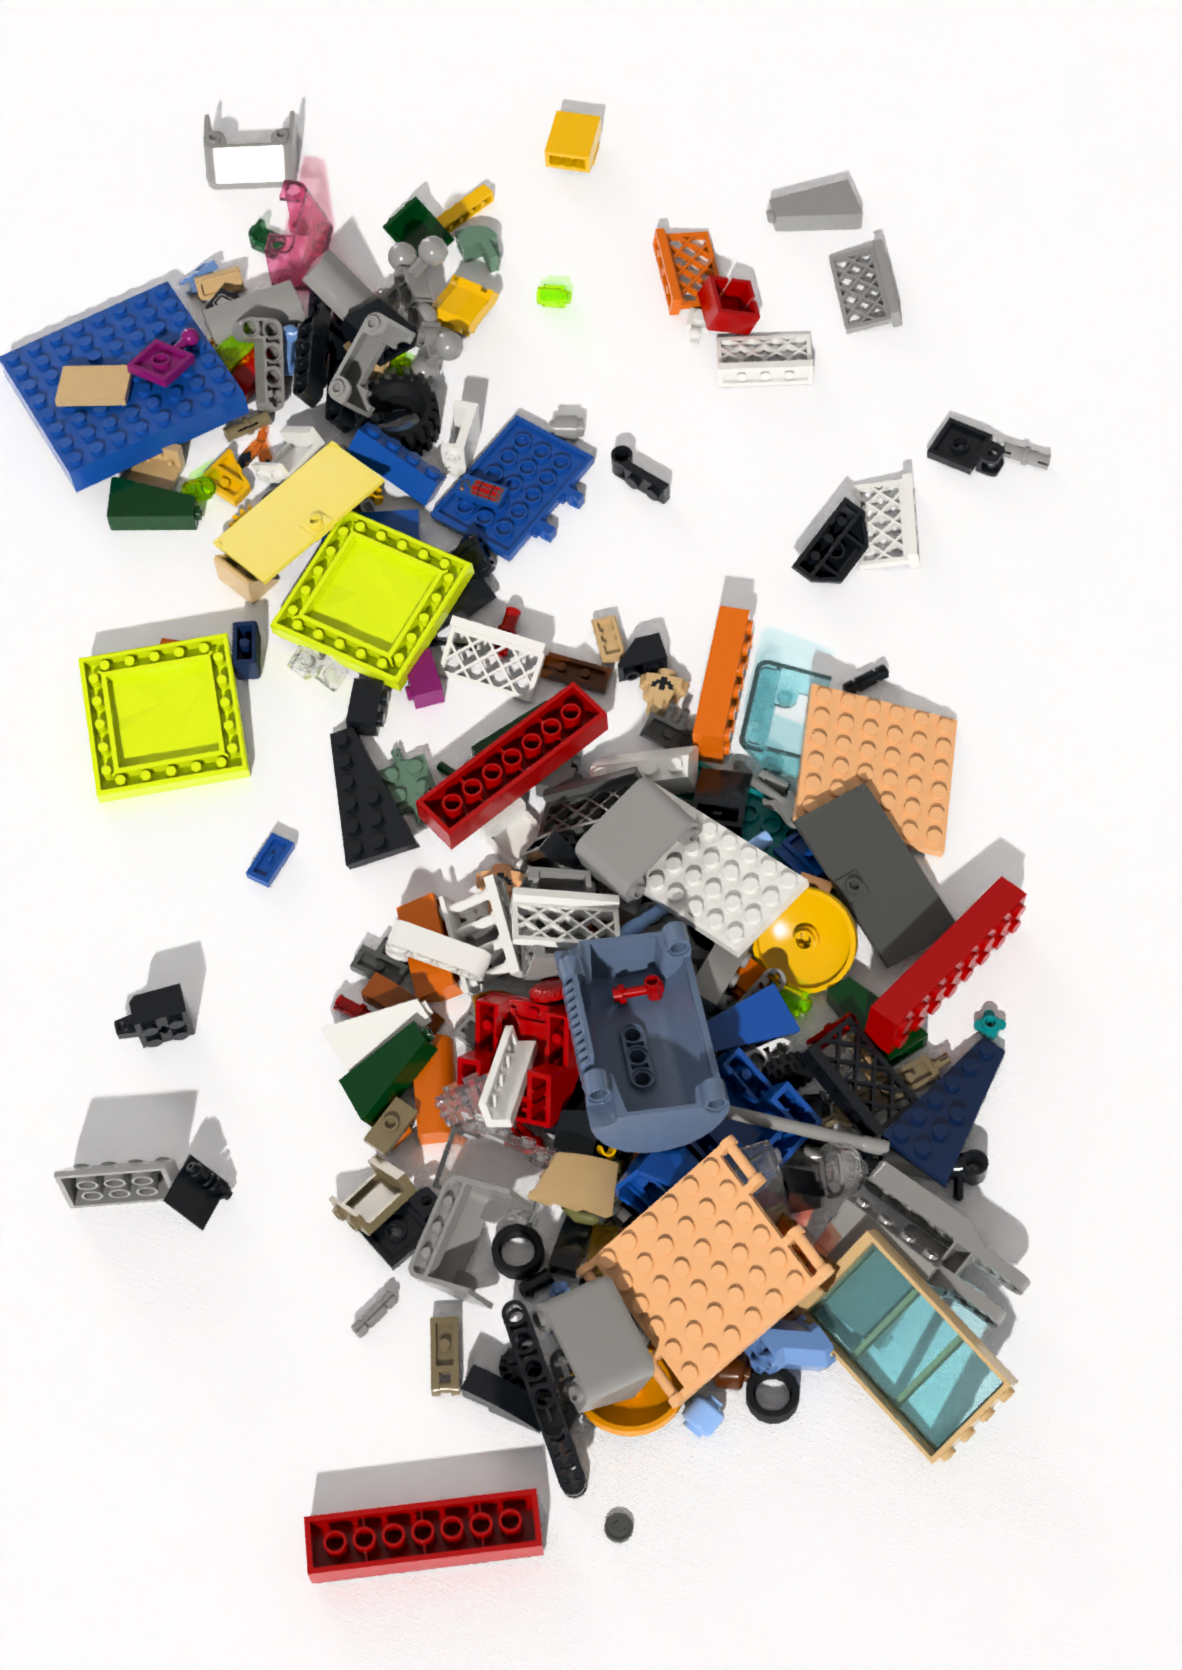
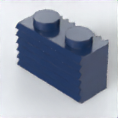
[232,621,261,680]

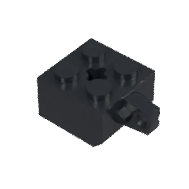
[114,983,195,1048]

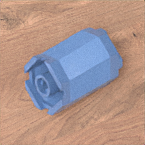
[744,1314,836,1375]

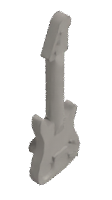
[733,760,797,830]

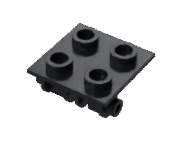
[163,1154,233,1230]

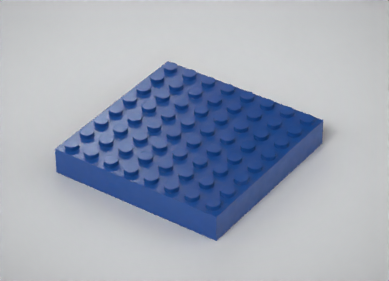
[0,281,250,493]

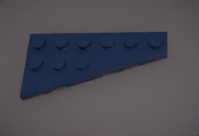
[881,1036,1005,1189]

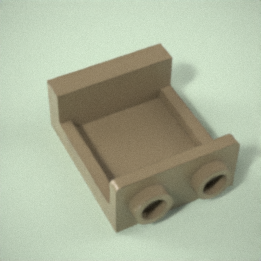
[328,1154,417,1236]

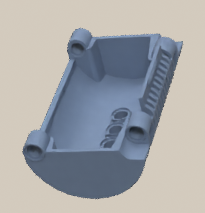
[554,921,730,1153]

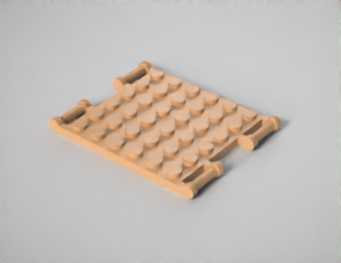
[576,1135,835,1409]

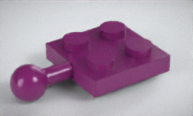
[127,328,200,388]

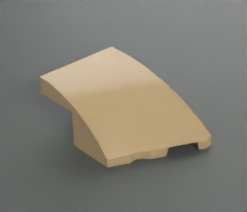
[527,1152,619,1218]

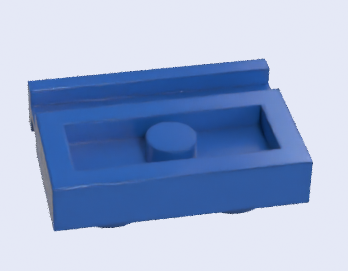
[773,830,826,887]

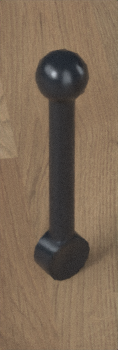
[429,637,477,652]

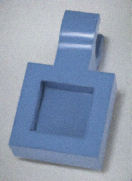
[179,259,219,295]

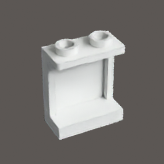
[440,400,481,477]
[251,426,326,483]
[480,797,541,874]

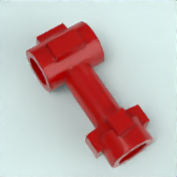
[612,975,665,1004]

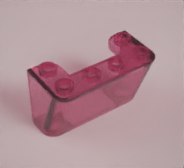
[265,180,333,291]

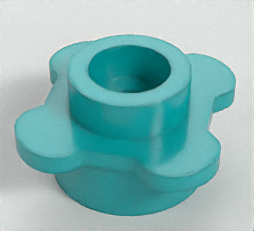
[974,1010,1006,1040]

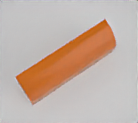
[396,892,463,1003]
[413,1034,463,1145]

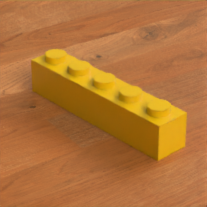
[436,184,494,233]

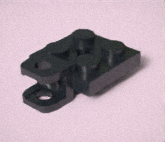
[927,418,1005,477]
[358,1187,438,1271]

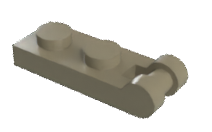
[430,1316,461,1397]

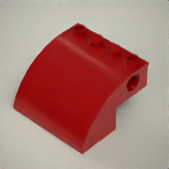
[457,991,579,1128]

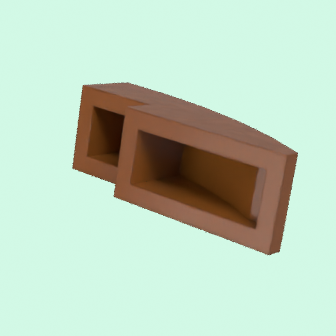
[361,972,445,1034]

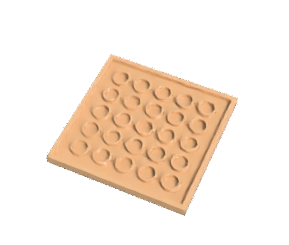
[792,683,957,857]

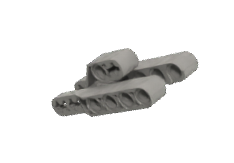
[863,1161,1031,1328]

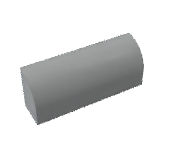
[302,249,378,321]
[202,280,305,352]

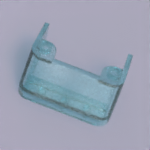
[739,660,832,780]

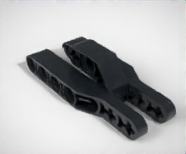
[293,288,356,433]
[501,1300,588,1499]

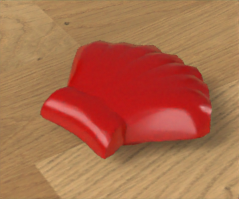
[529,977,564,1003]

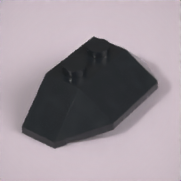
[791,497,869,584]

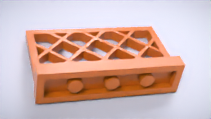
[652,228,723,315]

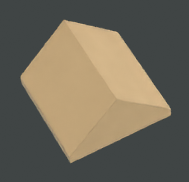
[213,554,279,605]

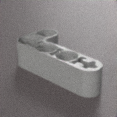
[232,317,285,414]

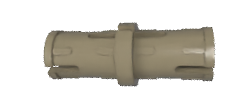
[222,410,272,442]

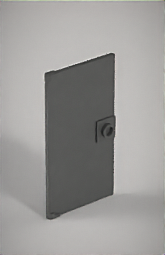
[793,783,956,969]

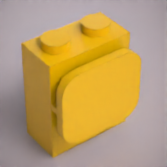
[544,110,601,173]

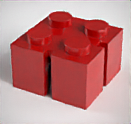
[697,275,760,335]

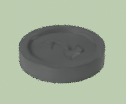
[604,1513,633,1543]

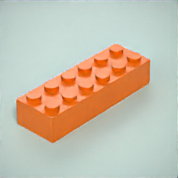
[692,606,754,764]

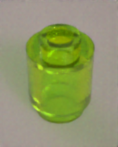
[536,284,572,309]
[181,476,216,503]
[777,983,813,1018]

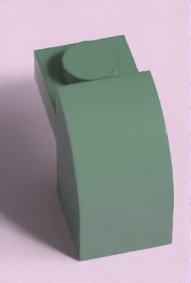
[455,225,501,273]

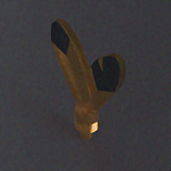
[237,426,273,468]

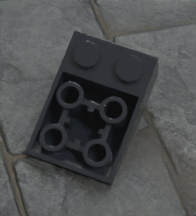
[692,768,753,838]

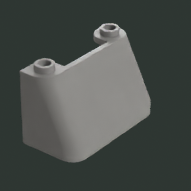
[328,312,416,419]
[575,777,702,906]
[519,866,595,981]
[529,1276,655,1413]

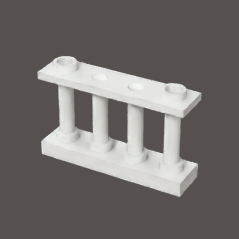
[438,874,523,996]

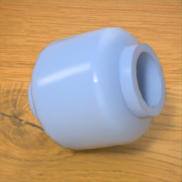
[682,1394,725,1438]

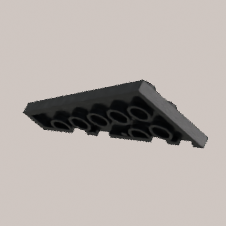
[330,726,420,870]

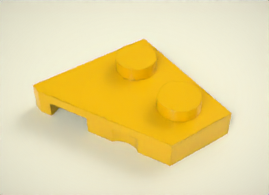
[198,448,252,507]

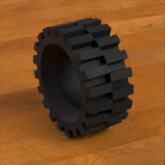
[354,374,441,456]

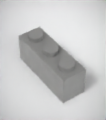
[696,943,752,1016]

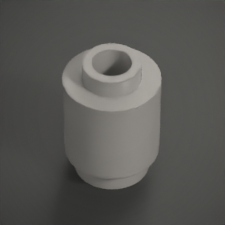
[550,415,584,439]

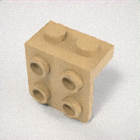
[126,444,185,490]

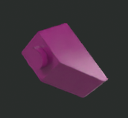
[405,648,445,709]

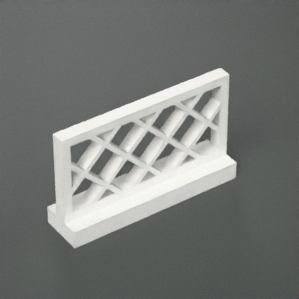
[716,334,813,387]
[855,473,920,570]
[438,615,551,702]
[510,887,620,949]

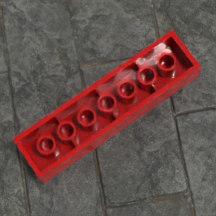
[416,681,608,850]
[864,876,1027,1054]
[304,1488,544,1584]

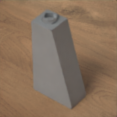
[766,179,863,232]

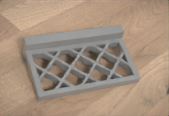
[829,239,902,334]

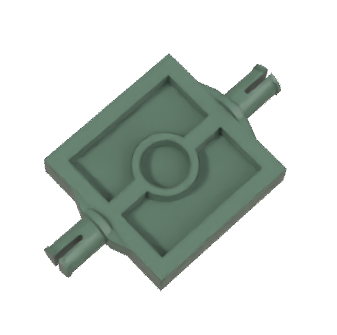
[379,748,436,825]

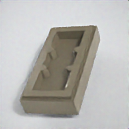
[363,1096,419,1157]

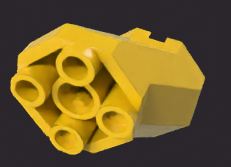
[432,275,499,337]

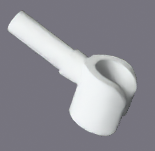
[359,499,375,512]

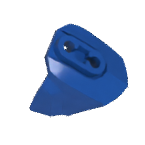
[615,1146,700,1214]

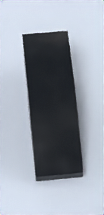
[436,578,497,634]
[548,1215,595,1279]
[461,1364,547,1434]

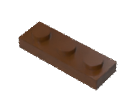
[535,652,613,694]

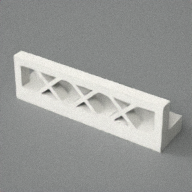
[478,1025,539,1127]

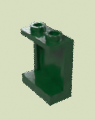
[382,196,455,258]

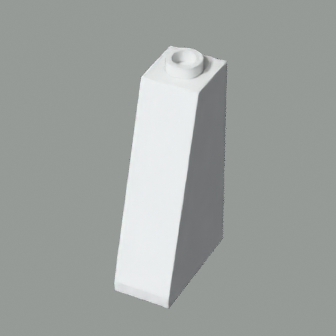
[321,998,433,1072]

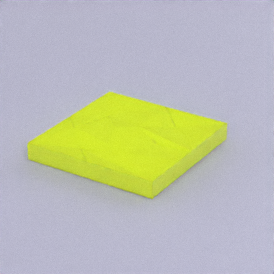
[270,510,475,691]
[78,633,251,803]

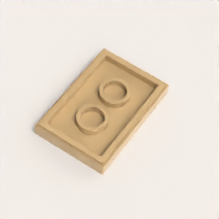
[55,365,133,407]

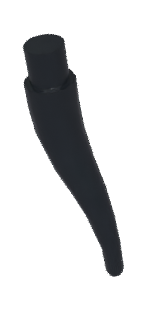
[370,410,413,425]

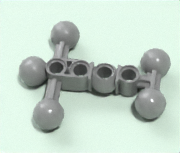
[374,236,463,385]

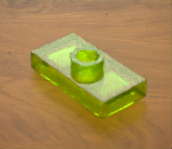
[214,325,254,368]

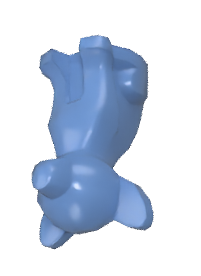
[282,324,298,376]

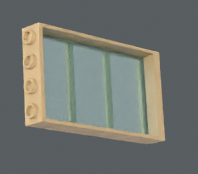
[792,1229,1019,1464]

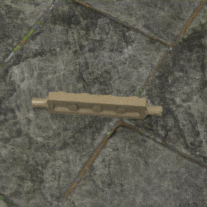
[821,1053,951,1129]

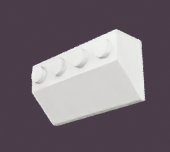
[590,745,699,804]

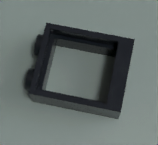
[520,830,596,885]

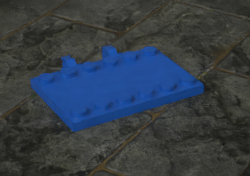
[431,415,595,562]

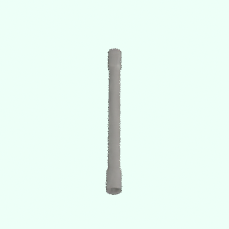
[724,1105,890,1157]

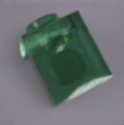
[248,218,287,258]

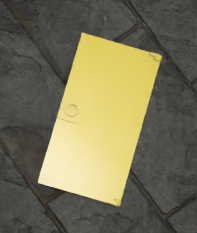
[213,441,385,584]

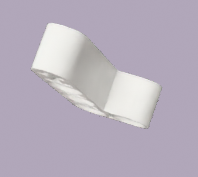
[385,920,492,982]

